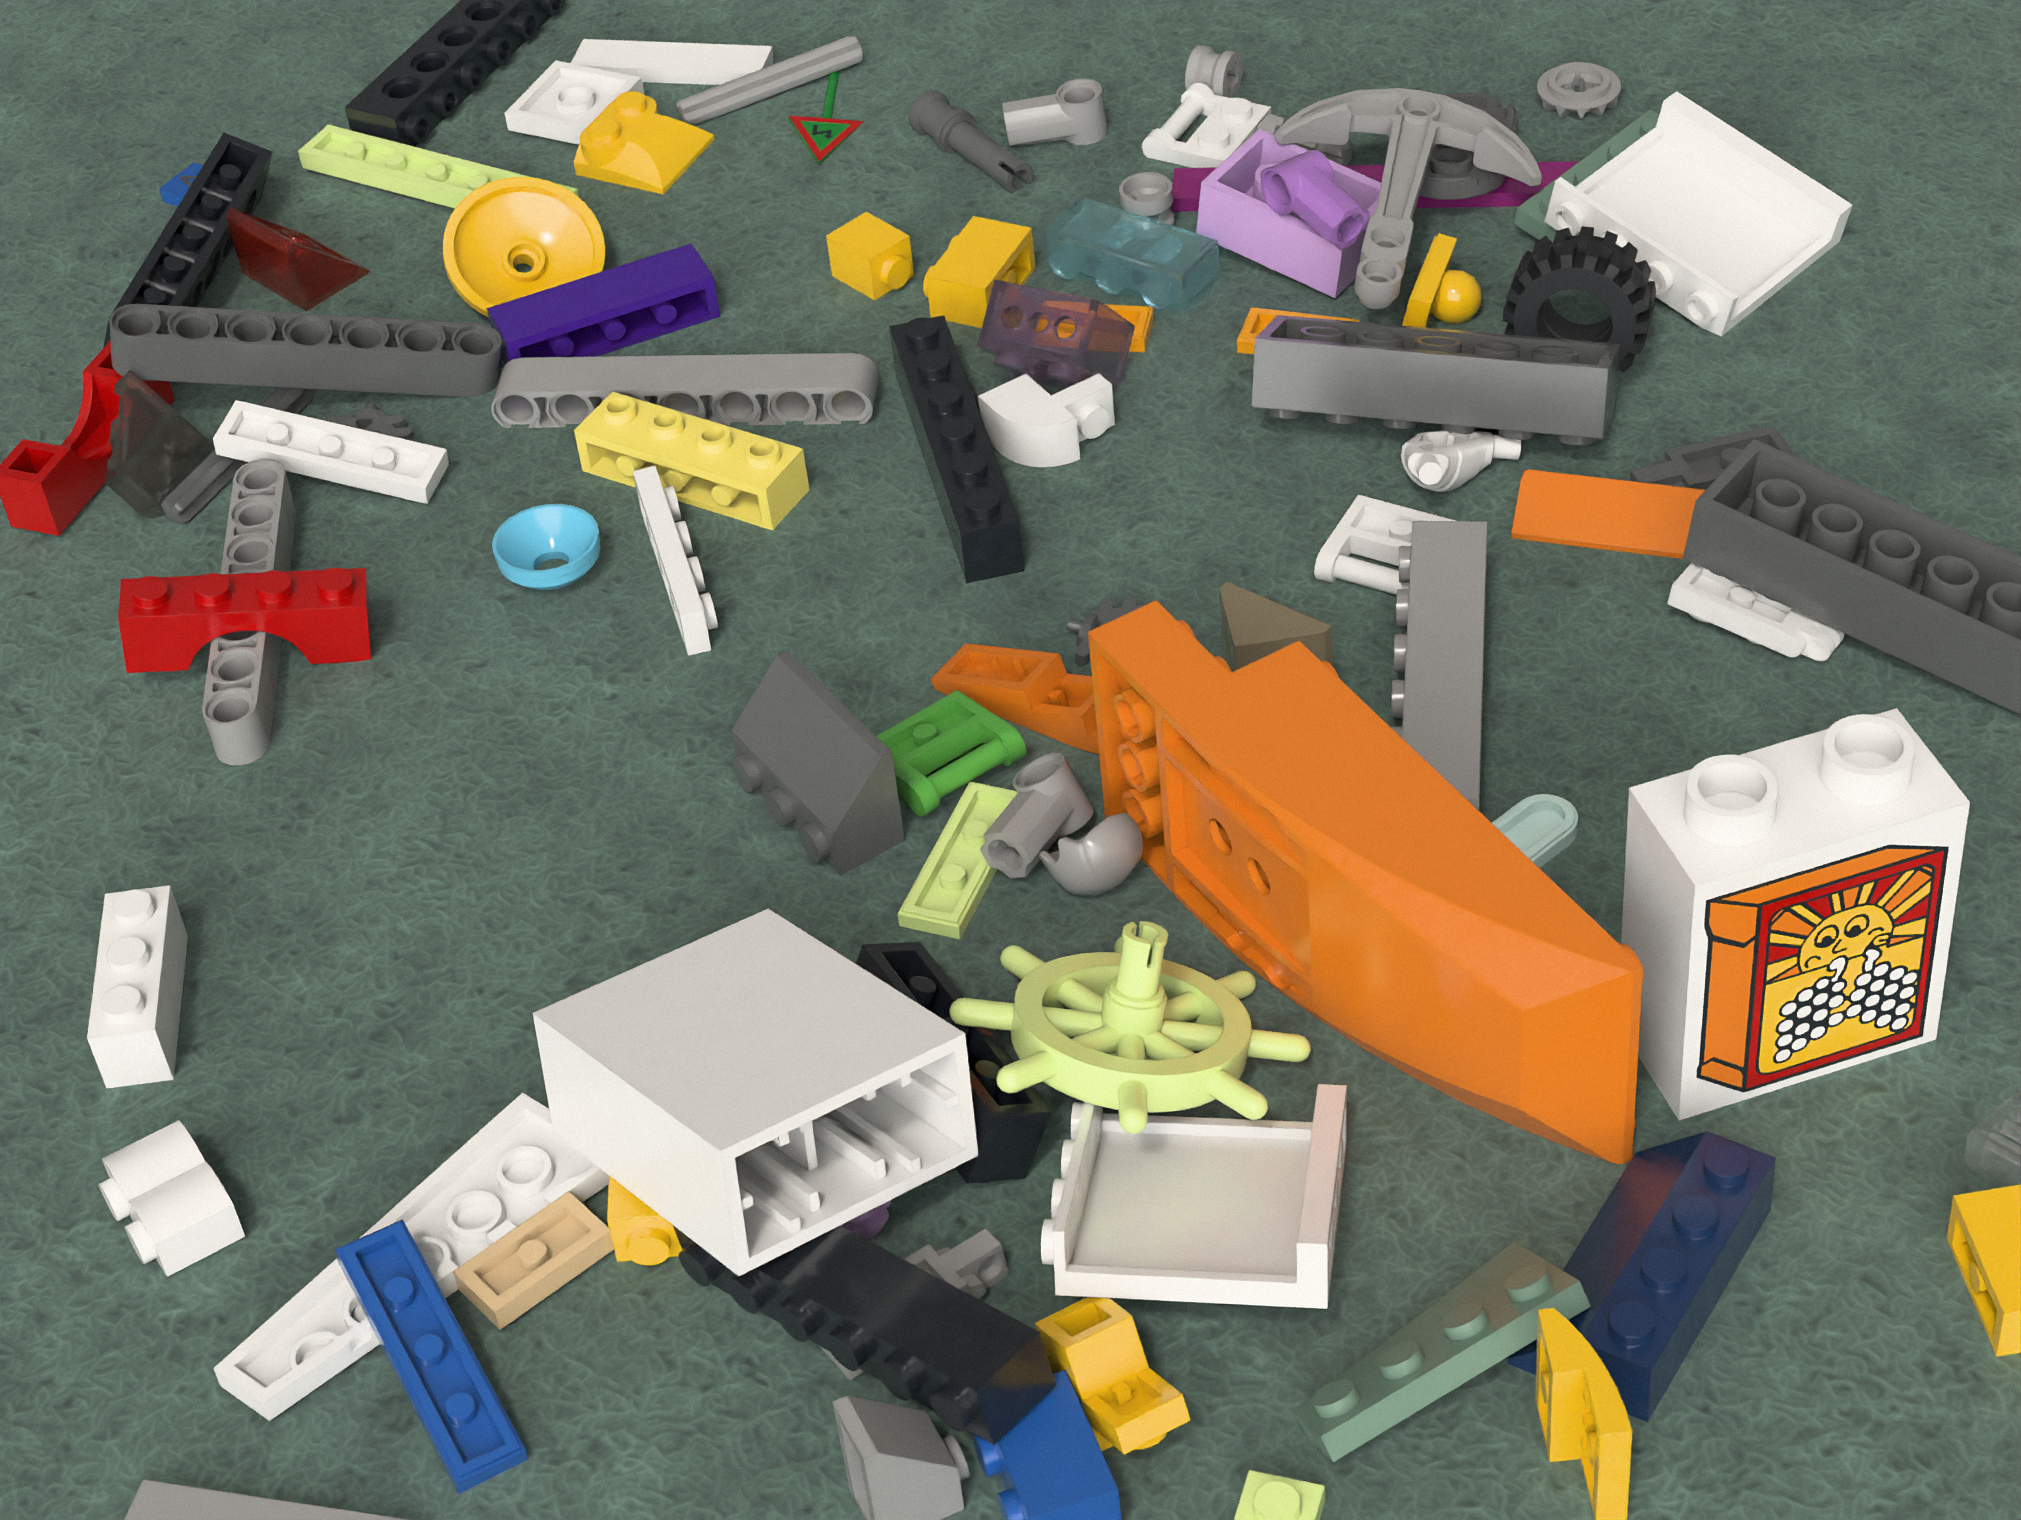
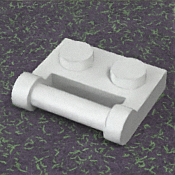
[1142,83,1271,168]
[1314,495,1455,595]

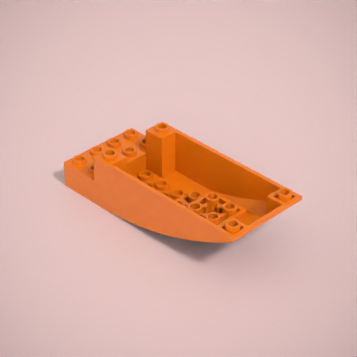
[1088,600,1644,1164]

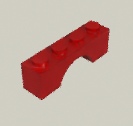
[0,341,175,536]
[118,567,371,673]

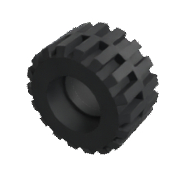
[1503,226,1656,372]

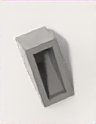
[832,1396,969,1520]

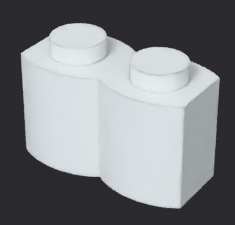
[99,1120,245,1277]

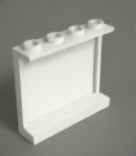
[1545,91,1853,336]
[1041,1084,1347,1309]

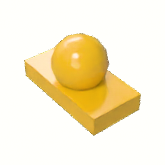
[1402,233,1482,328]

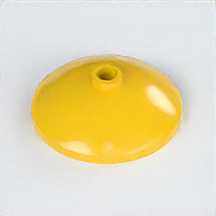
[443,177,605,317]

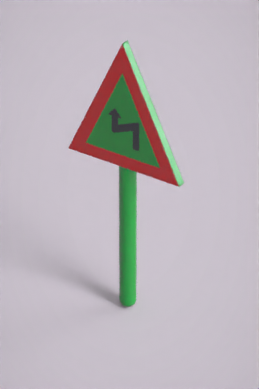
[788,71,864,165]

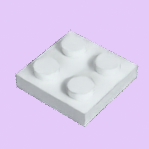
[505,60,644,145]

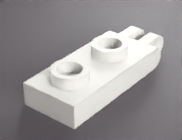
[1667,563,1844,661]

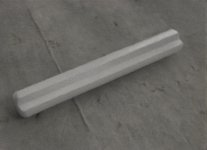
[676,36,863,126]

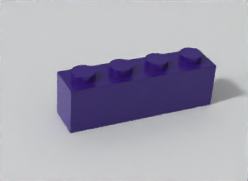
[487,243,720,364]

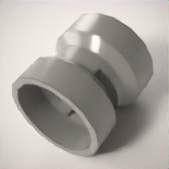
[1119,172,1175,244]

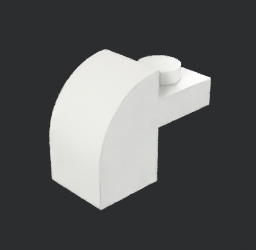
[978,373,1115,467]

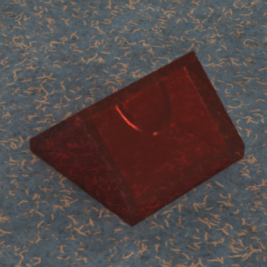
[226,207,370,311]

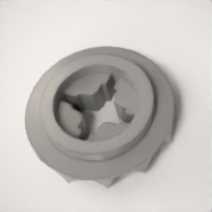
[1537,62,1621,120]

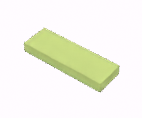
[898,782,1018,939]

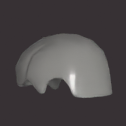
[1038,812,1143,897]

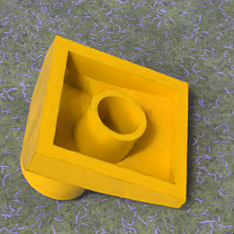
[574,91,715,194]

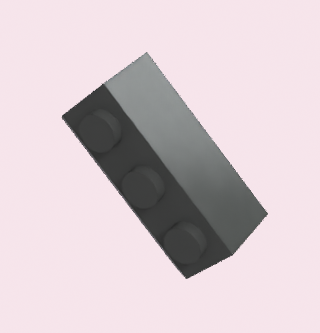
[731,650,905,876]

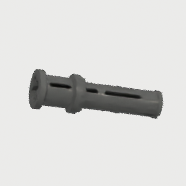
[909,90,1033,194]

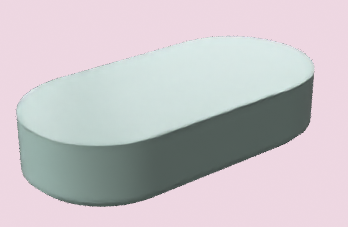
[1492,794,1578,868]

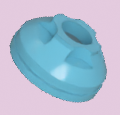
[492,504,601,590]

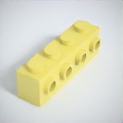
[574,392,810,530]

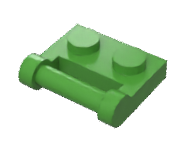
[876,690,1027,817]

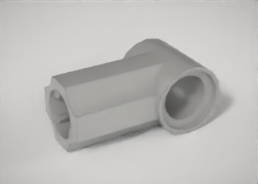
[1002,78,1108,147]
[980,753,1094,878]

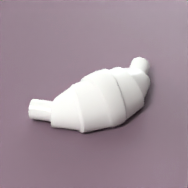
[1401,430,1521,492]

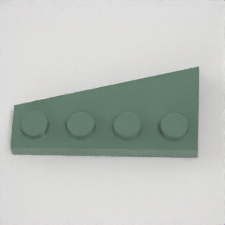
[1292,1241,1591,1462]

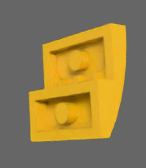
[1535,1308,1632,1520]

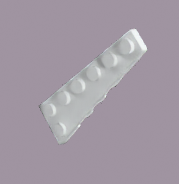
[213,1093,609,1421]

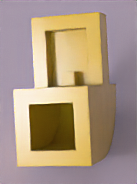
[1034,1297,1191,1455]

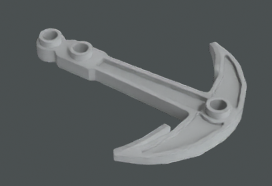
[1275,88,1542,309]

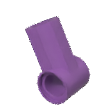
[1261,150,1370,250]

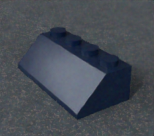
[1508,1131,1776,1423]

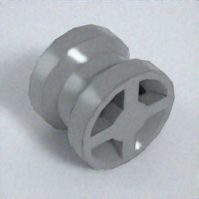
[1185,45,1243,98]

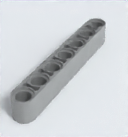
[491,353,879,428]
[202,459,296,765]

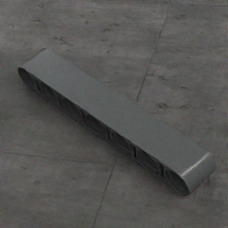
[109,304,502,397]

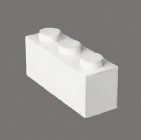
[87,885,188,1088]

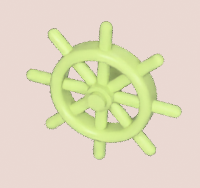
[949,921,1311,1134]

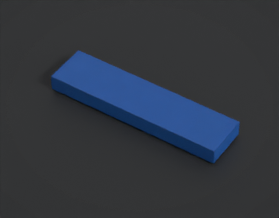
[335,1219,527,1494]

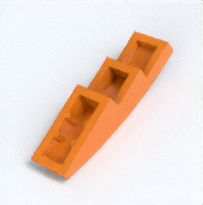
[930,643,1099,754]

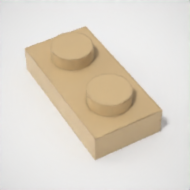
[453,1191,614,1330]

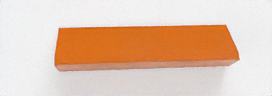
[1511,469,1705,559]

